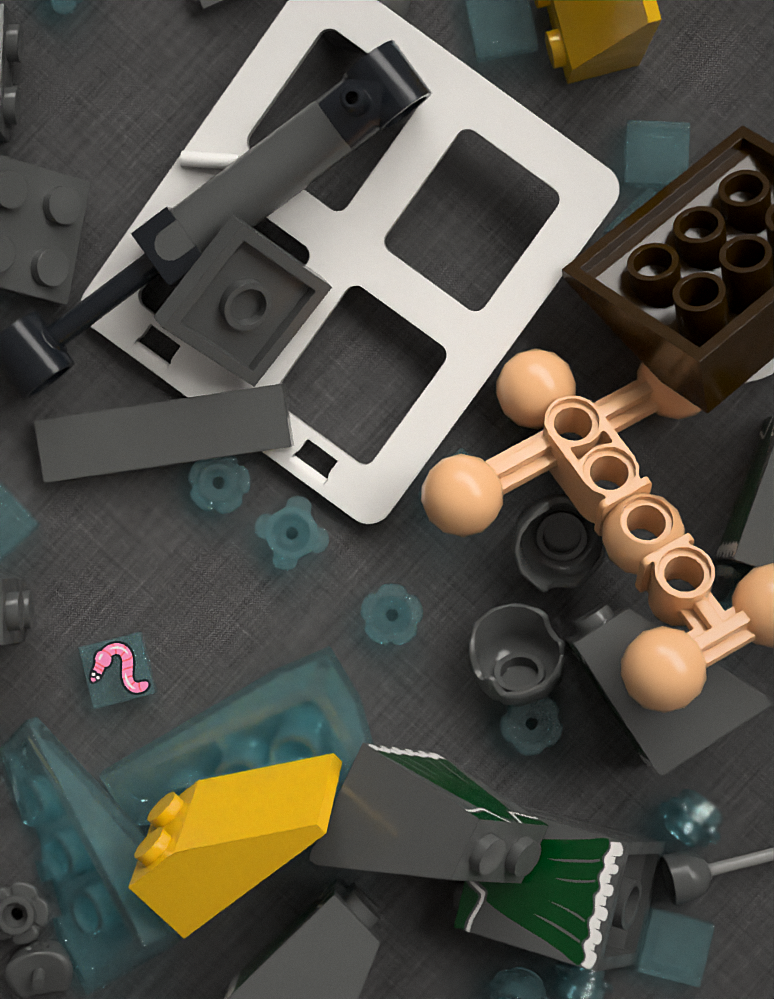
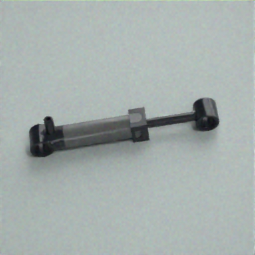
[0,40,432,400]

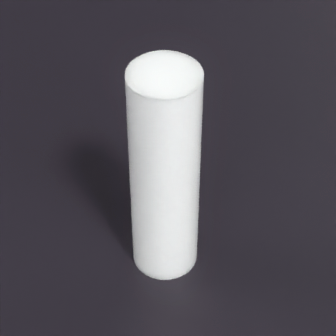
[180,151,239,170]

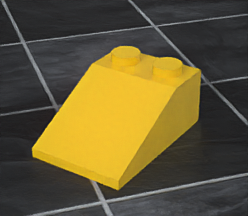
[534,0,662,84]
[128,753,343,939]

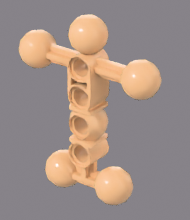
[421,349,774,713]

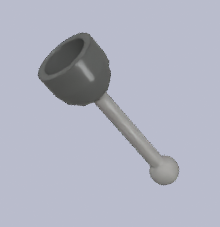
[660,847,774,905]

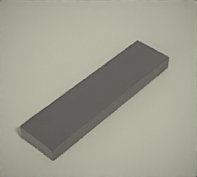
[34,383,294,483]

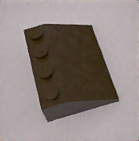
[562,125,774,414]

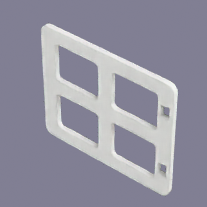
[81,0,619,524]

